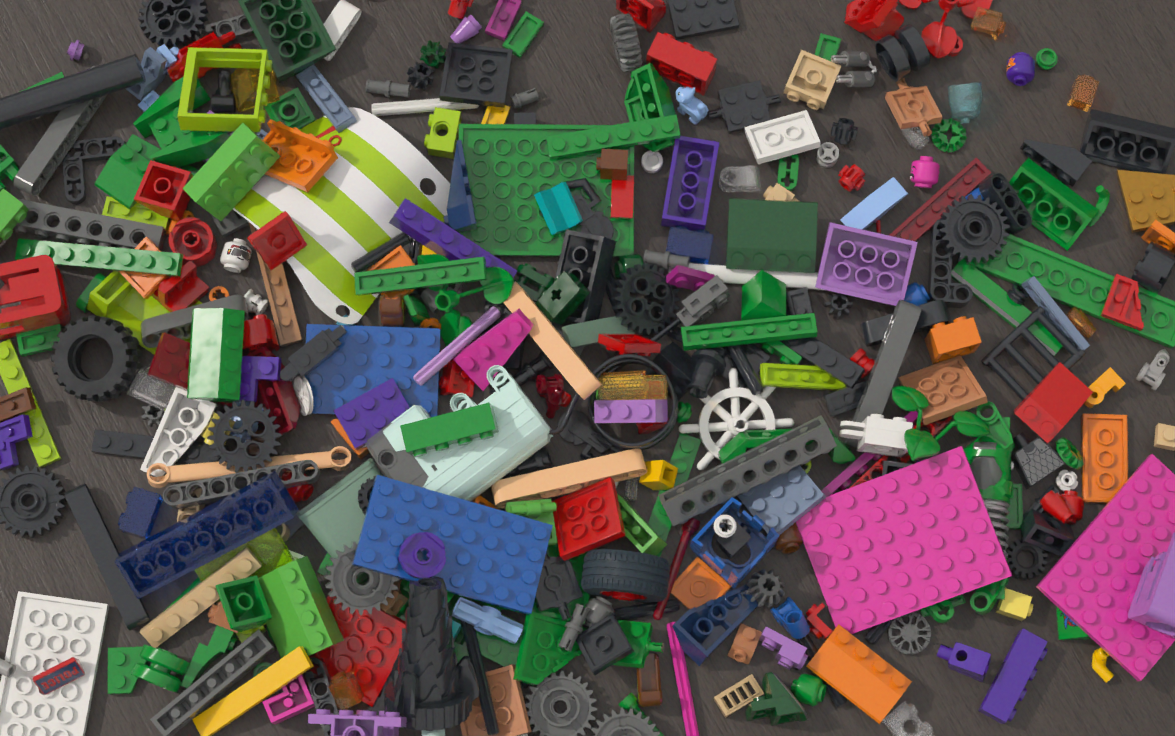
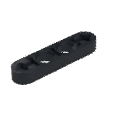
[304,657,341,736]

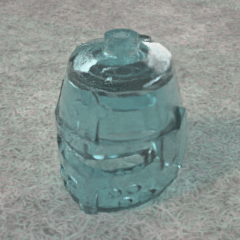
[948,82,983,123]

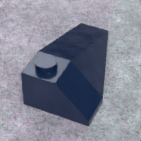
[444,140,477,233]
[672,584,758,666]

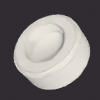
[641,150,663,173]

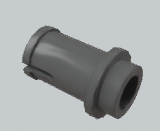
[510,88,539,109]

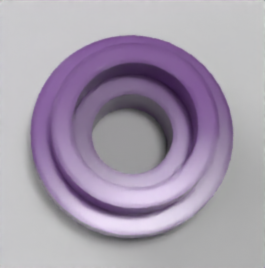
[67,40,84,61]

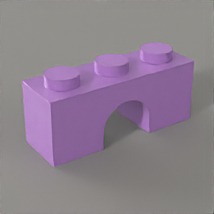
[594,399,668,423]

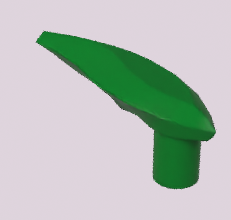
[1089,185,1110,227]

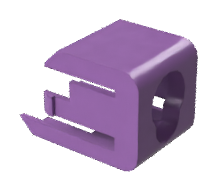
[1128,532,1175,638]

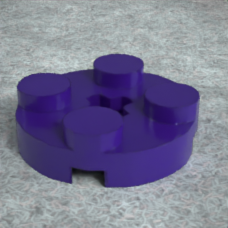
[398,532,446,579]

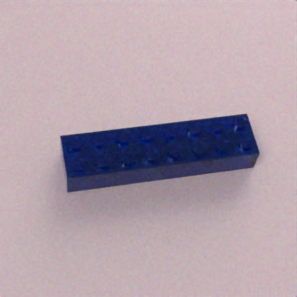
[114,471,299,599]

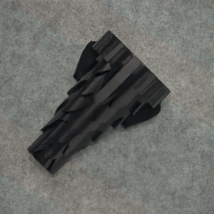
[384,576,480,731]

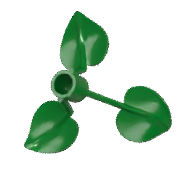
[417,254,514,347]
[892,386,990,460]

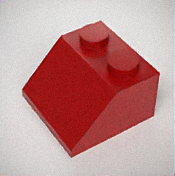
[134,160,193,221]

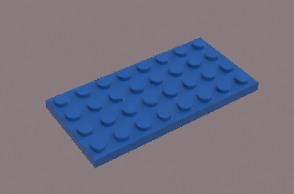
[352,475,553,614]

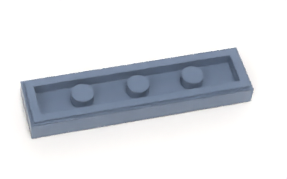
[296,64,357,133]
[1021,276,1090,351]

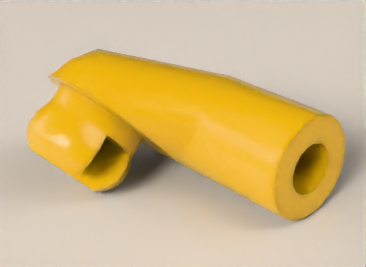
[1092,648,1114,683]

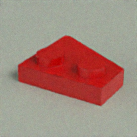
[1100,274,1144,331]

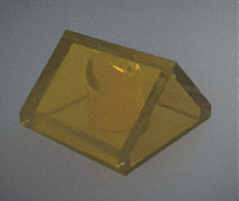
[231,68,280,112]

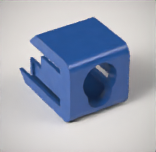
[690,497,779,589]

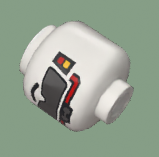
[220,239,252,273]

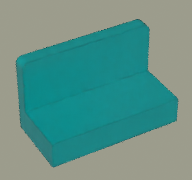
[534,182,583,235]

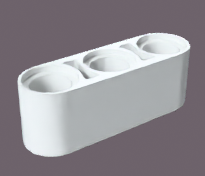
[324,0,362,61]

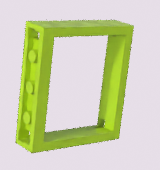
[177,47,272,132]

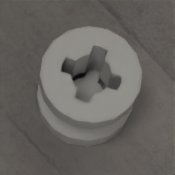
[816,142,839,168]

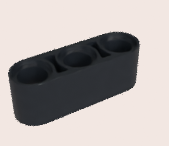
[979,173,1032,235]

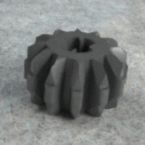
[746,569,785,608]

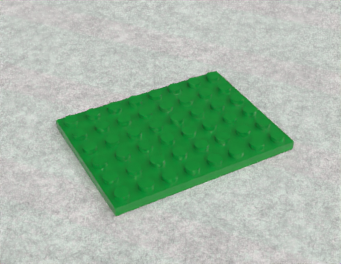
[459,124,634,257]

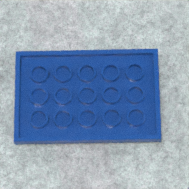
[305,324,441,417]

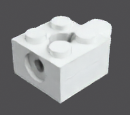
[839,414,913,457]

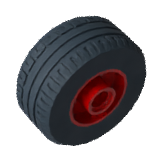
[581,549,670,602]

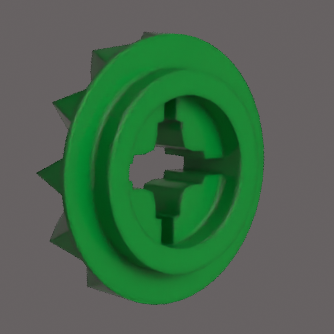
[931,118,967,152]
[1056,437,1084,470]

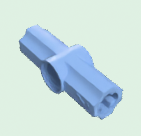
[452,597,523,644]

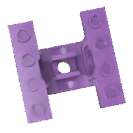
[308,709,407,736]

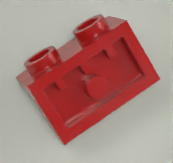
[439,358,475,398]

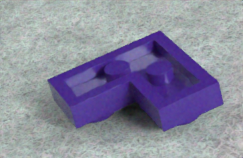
[235,356,281,402]
[0,415,33,471]

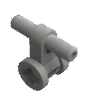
[1136,349,1170,391]

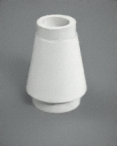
[714,515,737,538]

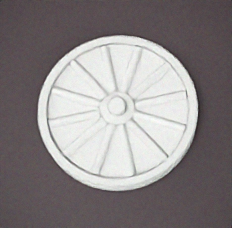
[293,376,313,416]

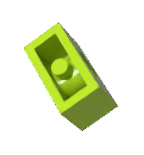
[424,107,462,159]

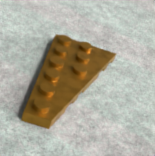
[1116,170,1175,233]

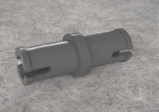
[366,79,411,98]
[643,250,690,269]
[558,604,590,652]

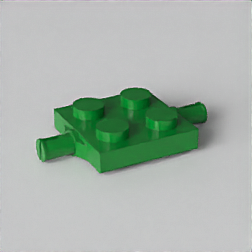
[613,620,664,668]

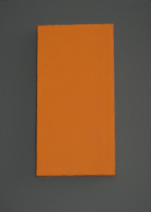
[1081,413,1128,504]

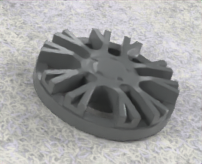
[888,612,931,655]

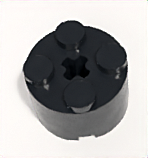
[1131,242,1175,294]

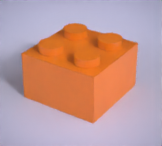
[924,316,982,364]

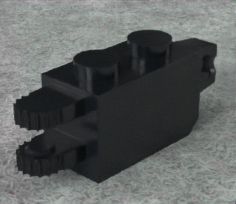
[280,325,348,381]

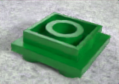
[264,87,316,129]

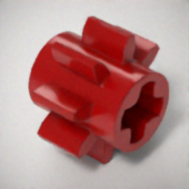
[838,164,865,192]

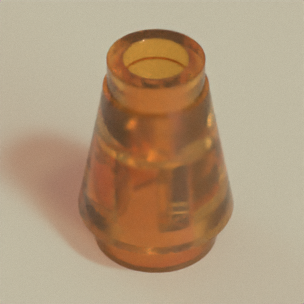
[1066,307,1096,339]

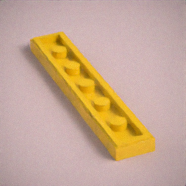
[192,646,313,736]

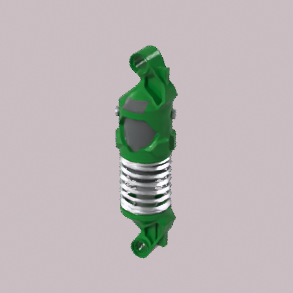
[964,401,1015,615]

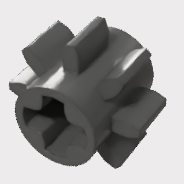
[141,400,167,427]

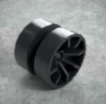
[875,24,930,82]

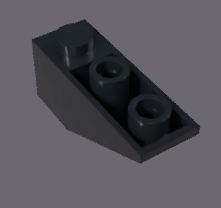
[1020,139,1092,187]

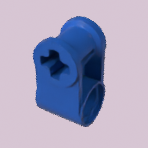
[770,596,810,639]

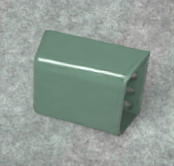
[296,458,384,583]

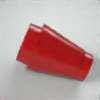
[1040,490,1074,524]

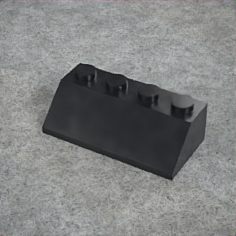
[1079,109,1175,174]
[555,230,616,323]

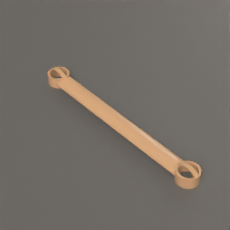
[147,446,351,488]

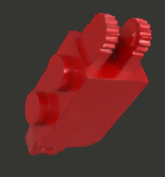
[166,31,242,82]

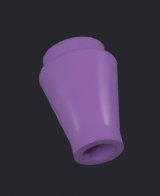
[450,15,482,44]

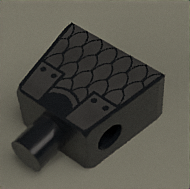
[1011,432,1065,490]

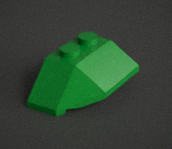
[624,63,676,153]

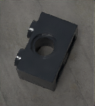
[1021,509,1075,557]

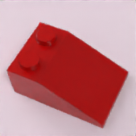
[616,0,666,33]
[1013,362,1093,443]

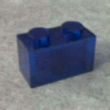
[666,226,714,264]
[118,487,163,540]

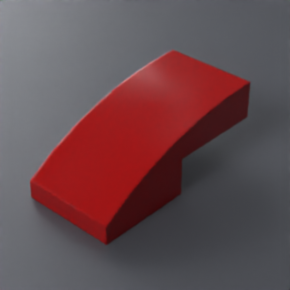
[611,175,634,219]

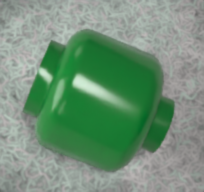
[791,674,826,706]

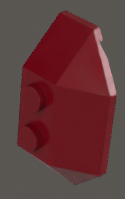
[246,346,301,435]

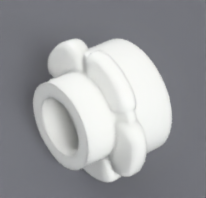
[1056,470,1078,491]

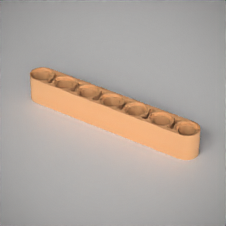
[503,281,602,400]
[491,449,647,508]

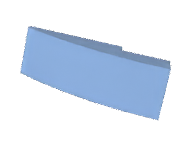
[841,177,908,230]

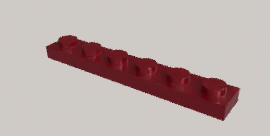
[889,157,991,242]

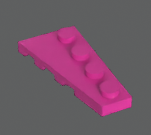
[453,308,534,391]

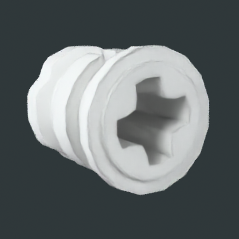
[244,289,269,315]

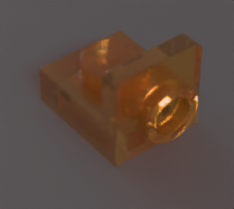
[971,7,1006,40]

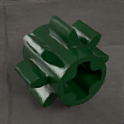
[420,40,447,68]

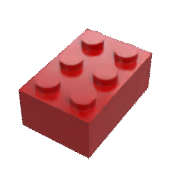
[646,32,717,96]

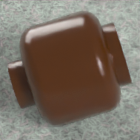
[774,522,803,554]

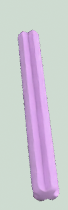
[413,306,501,386]

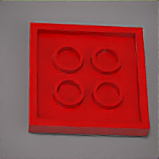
[552,477,626,561]

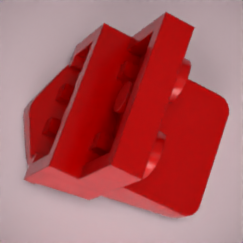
[844,0,904,41]

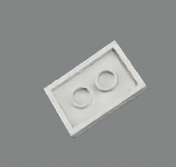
[745,110,821,164]

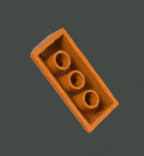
[806,624,912,724]

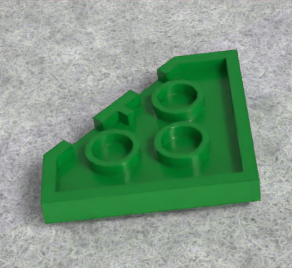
[513,612,588,685]

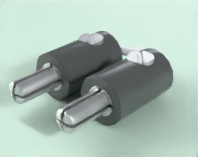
[831,51,877,87]

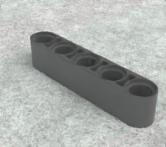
[141,294,249,348]

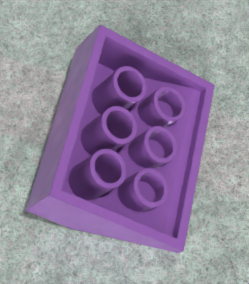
[815,222,918,306]

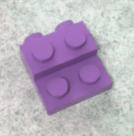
[759,627,808,670]

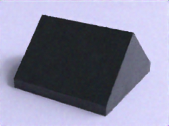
[644,342,694,402]

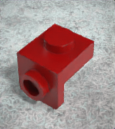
[805,603,833,640]

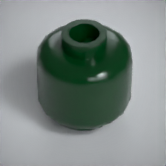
[614,254,644,282]

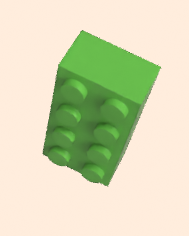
[182,123,281,221]

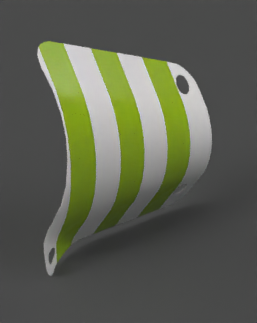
[233,107,450,324]

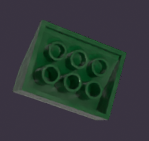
[238,0,336,83]
[725,198,818,273]

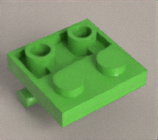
[505,499,557,546]

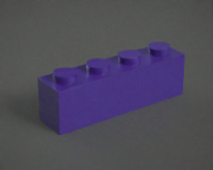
[978,628,1048,724]

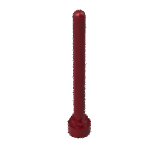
[653,518,700,620]

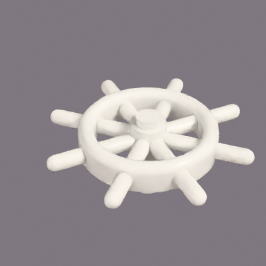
[679,368,794,470]

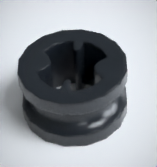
[1007,283,1030,305]

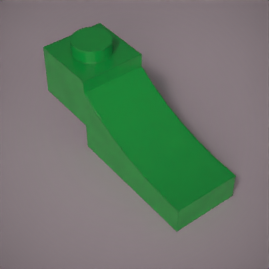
[181,625,238,688]

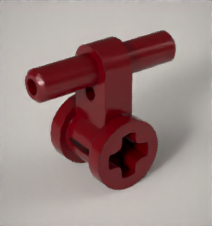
[536,374,564,419]

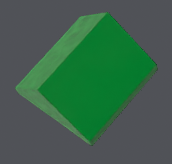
[741,270,786,321]

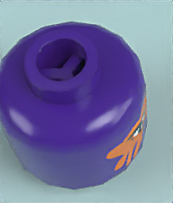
[1006,52,1035,86]

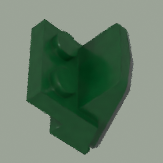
[745,672,808,726]

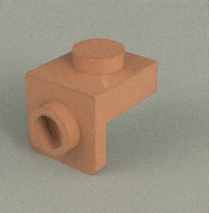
[208,601,238,633]
[728,623,762,664]

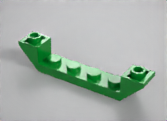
[718,428,855,464]

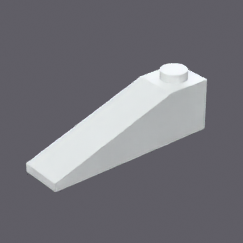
[140,387,217,477]

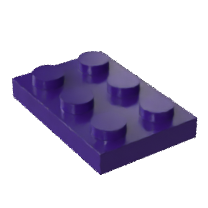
[333,378,410,450]

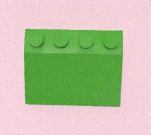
[258,556,344,658]

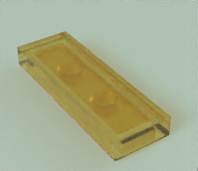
[598,375,668,400]

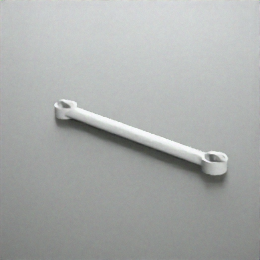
[668,263,824,290]

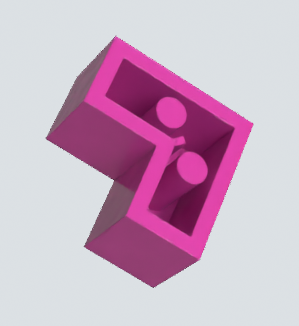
[263,674,315,725]

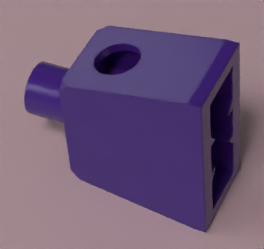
[937,642,991,682]

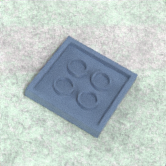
[737,451,826,535]

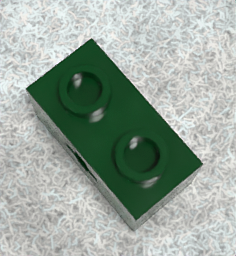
[535,271,590,325]

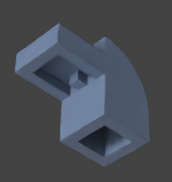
[126,47,167,101]

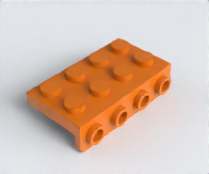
[263,119,338,192]

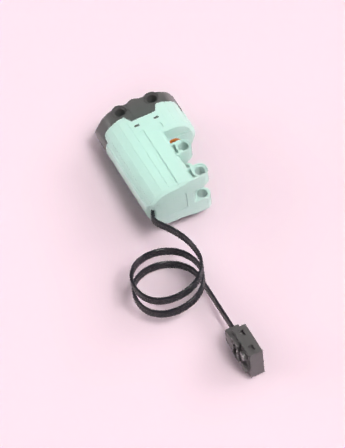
[365,275,730,501]

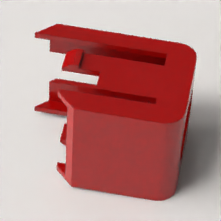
[0,255,71,340]

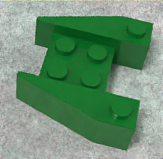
[133,77,231,168]

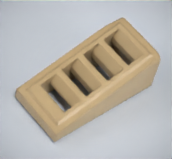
[713,674,764,718]

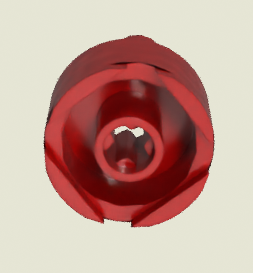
[169,217,217,267]
[242,314,279,356]

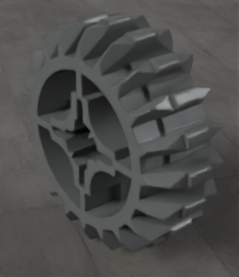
[610,13,642,72]

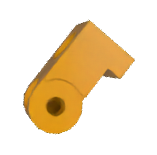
[1084,367,1126,408]

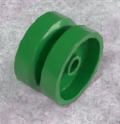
[131,644,190,693]

